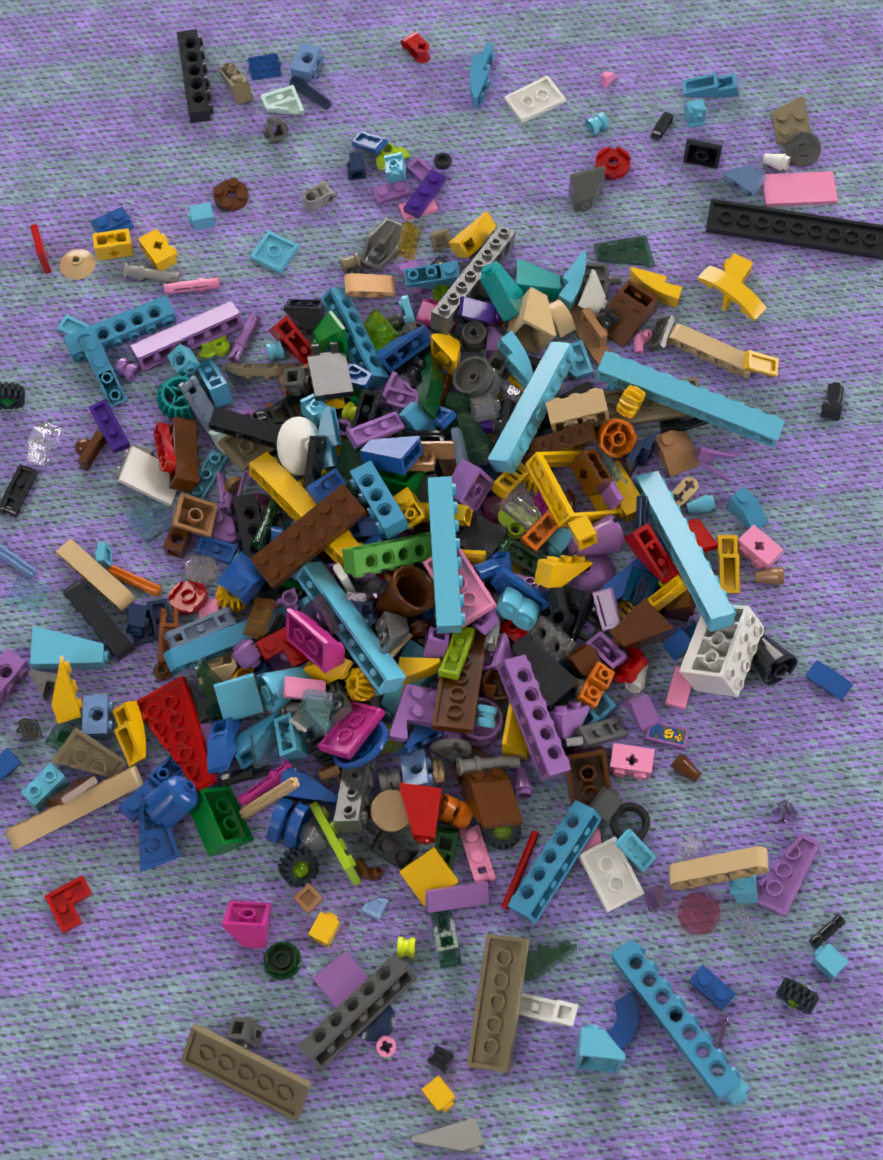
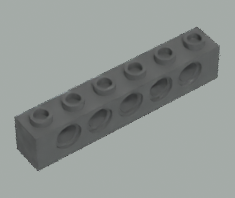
[298,953,417,1071]

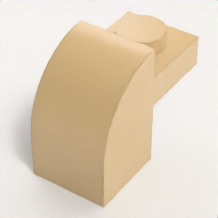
[549,299,576,338]

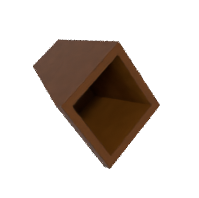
[610,598,675,652]

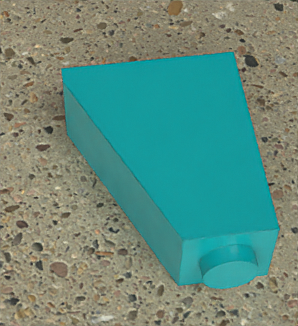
[514,259,563,302]
[480,261,523,322]

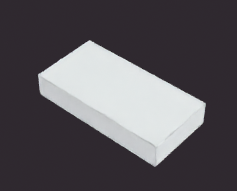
[333,563,358,600]

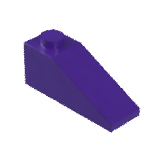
[459,296,502,327]

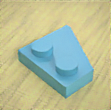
[568,340,594,380]

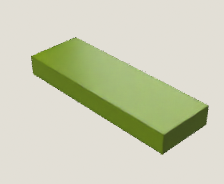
[438,626,476,680]

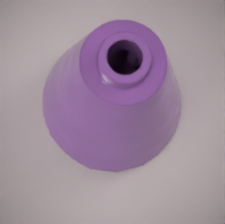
[567,514,625,556]

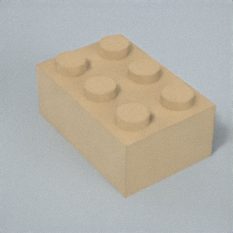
[546,388,610,433]

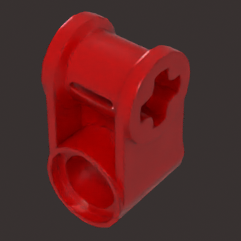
[401,31,430,64]

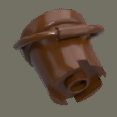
[375,565,435,623]

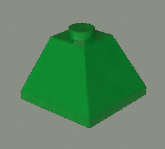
[312,311,349,360]

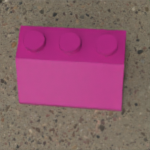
[286,608,345,673]

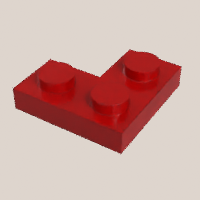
[256,627,309,668]
[44,875,93,934]

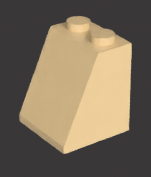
[506,287,556,355]

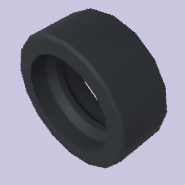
[610,802,650,840]

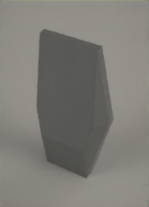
[360,217,410,272]

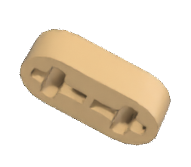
[672,477,699,508]

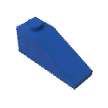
[377,325,432,373]
[279,768,338,806]

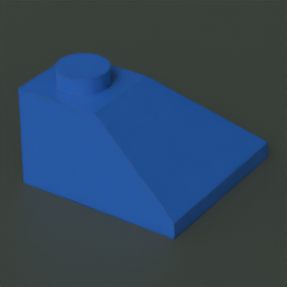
[216,552,266,606]

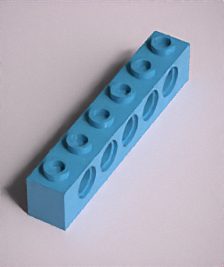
[320,287,389,389]
[63,295,177,362]
[508,800,602,925]

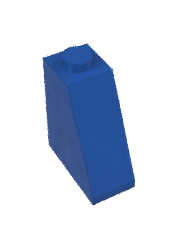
[360,436,423,475]

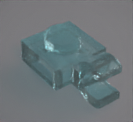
[602,454,627,489]

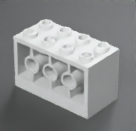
[679,604,764,697]

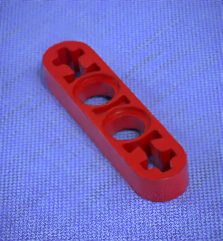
[153,422,176,474]

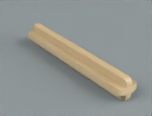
[239,777,300,819]

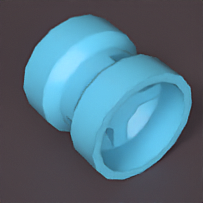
[585,112,610,136]
[475,704,498,729]

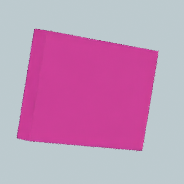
[318,701,385,760]

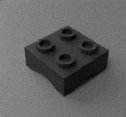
[456,511,508,561]

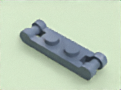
[178,375,214,444]
[164,607,237,649]

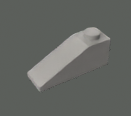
[411,1117,484,1155]

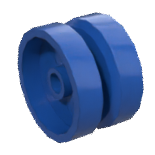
[267,797,311,850]

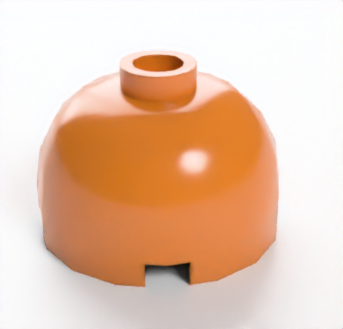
[597,418,637,458]

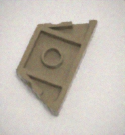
[771,96,811,146]
[226,363,297,379]

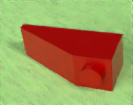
[268,315,312,365]
[624,524,679,585]

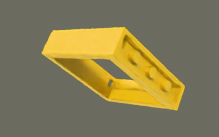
[525,450,619,528]

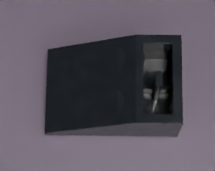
[534,585,594,650]

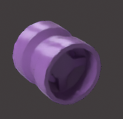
[114,357,141,382]

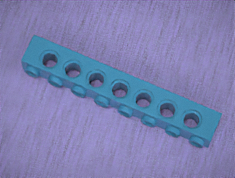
[611,939,741,1102]

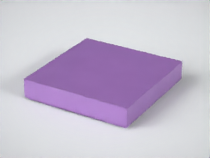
[313,951,368,1008]

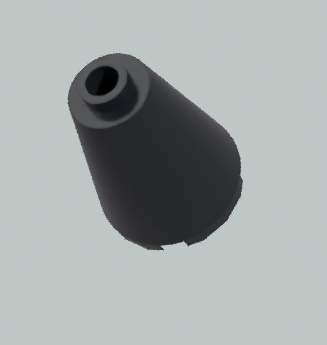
[752,633,798,686]

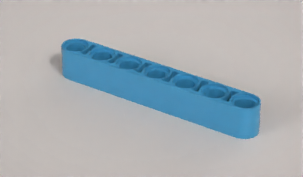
[163,606,287,674]

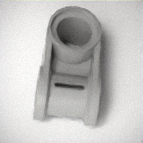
[303,181,338,212]

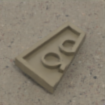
[51,727,127,777]

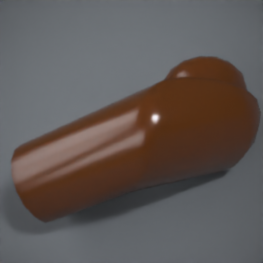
[355,857,383,881]

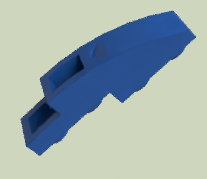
[207,717,242,774]
[118,755,184,823]

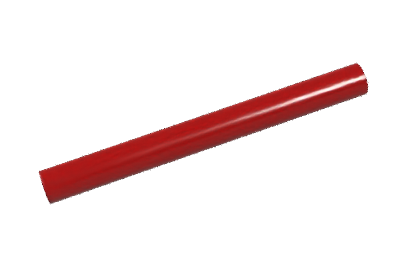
[501,830,540,911]

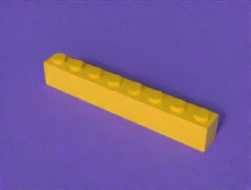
[249,452,366,570]

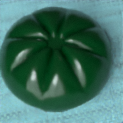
[263,941,302,980]

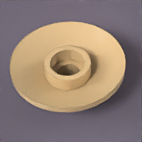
[60,249,96,280]

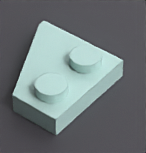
[261,85,305,115]

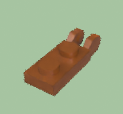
[157,608,180,664]

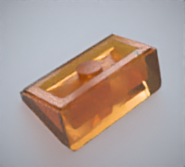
[243,598,276,640]

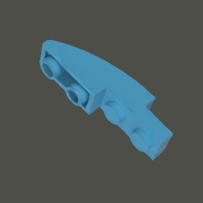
[470,42,496,108]
[79,333,128,408]

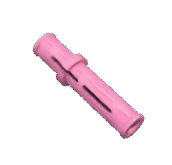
[164,277,220,295]

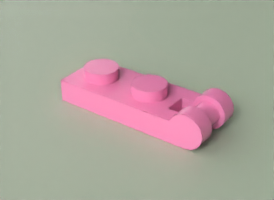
[459,825,496,883]

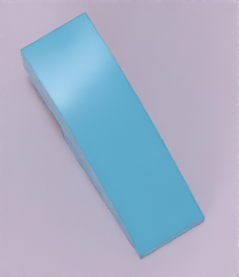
[558,250,586,311]
[496,331,533,389]

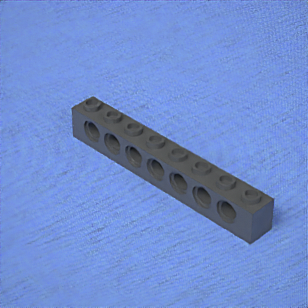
[430,225,516,335]

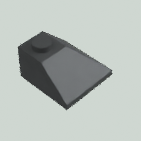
[568,166,606,212]

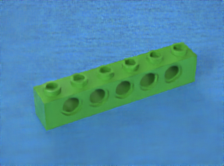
[342,531,432,577]

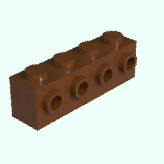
[169,417,200,493]

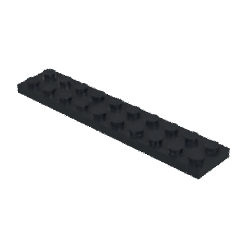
[705,199,883,260]

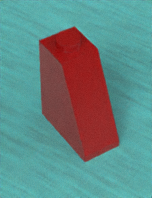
[399,782,442,845]

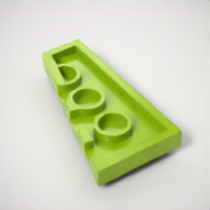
[309,801,361,886]

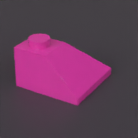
[222,900,271,949]

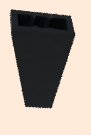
[512,635,579,711]

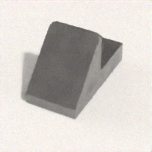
[28,670,57,701]

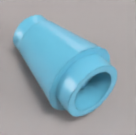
[686,494,716,514]

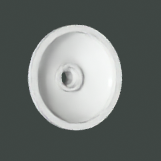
[277,417,318,475]

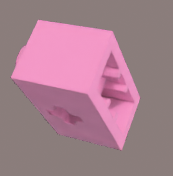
[738,525,784,570]
[609,743,655,780]

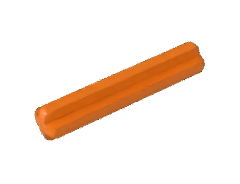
[108,565,162,597]

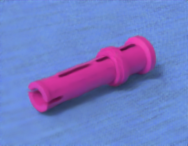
[237,759,293,807]

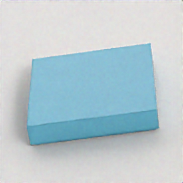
[250,230,299,274]
[213,673,264,721]

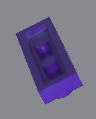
[403,169,446,219]
[89,399,130,454]

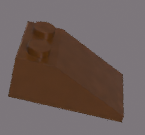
[564,745,611,806]
[461,768,523,830]

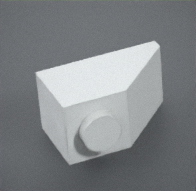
[578,269,607,314]

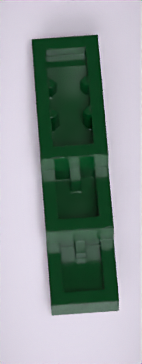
[417,353,443,420]

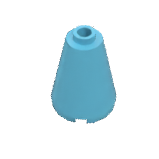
[255,666,311,713]

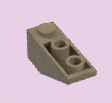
[218,62,254,105]

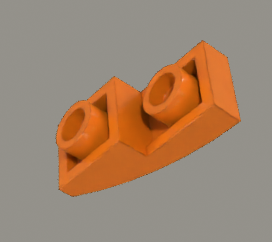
[576,661,615,709]

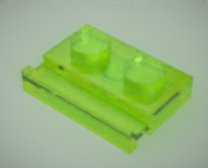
[364,309,398,351]

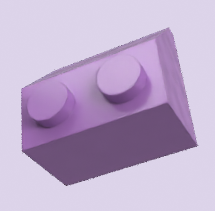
[452,459,494,512]

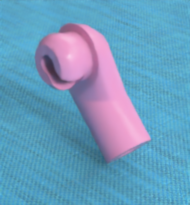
[634,329,652,355]

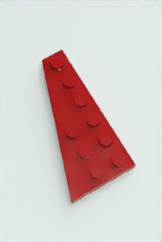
[137,676,217,791]

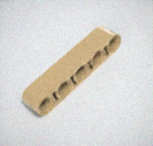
[667,324,752,379]
[55,539,136,612]
[669,846,769,890]

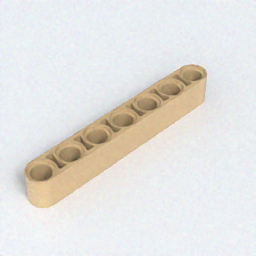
[4,765,144,850]

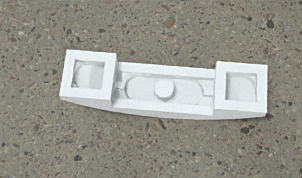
[519,993,579,1027]

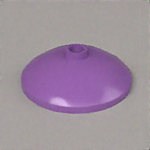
[565,552,615,594]

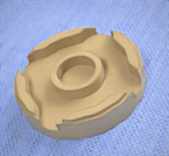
[370,790,408,832]

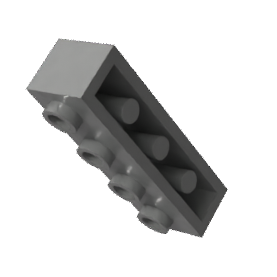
[334,759,377,833]

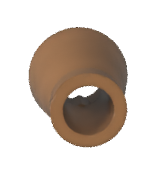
[755,566,784,586]

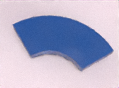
[607,991,639,1050]

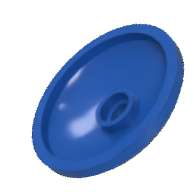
[333,721,388,769]

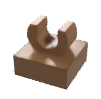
[316,762,341,787]
[293,883,324,914]

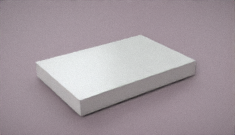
[503,76,566,124]
[118,446,177,506]
[578,836,645,913]

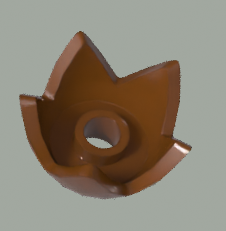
[480,668,509,702]

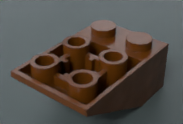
[598,279,659,348]

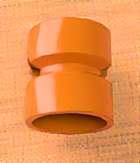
[438,794,473,830]

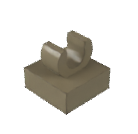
[430,228,450,252]

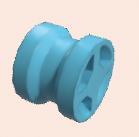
[265,340,285,362]

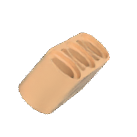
[344,273,396,298]

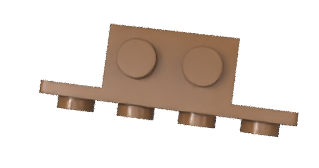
[568,304,611,367]
[407,441,455,472]

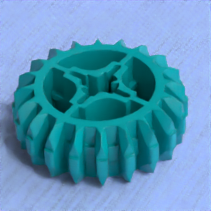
[156,373,207,420]

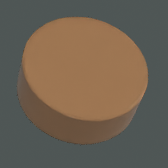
[224,476,241,494]

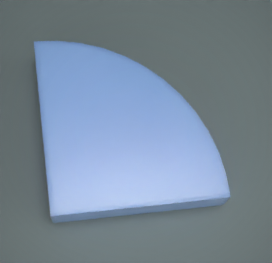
[360,898,389,920]

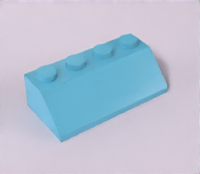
[574,1024,626,1073]

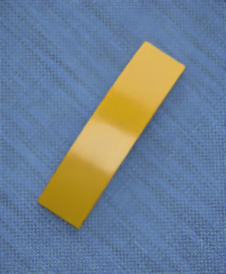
[697,266,766,321]

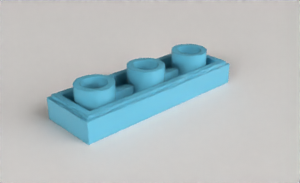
[186,449,229,500]

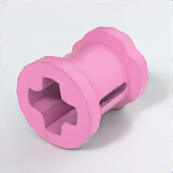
[376,1035,396,1057]

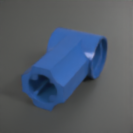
[474,551,513,582]

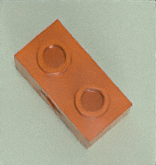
[519,510,559,555]

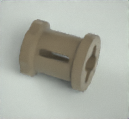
[339,253,361,273]

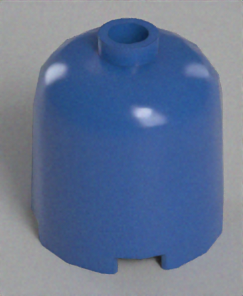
[144,776,198,828]

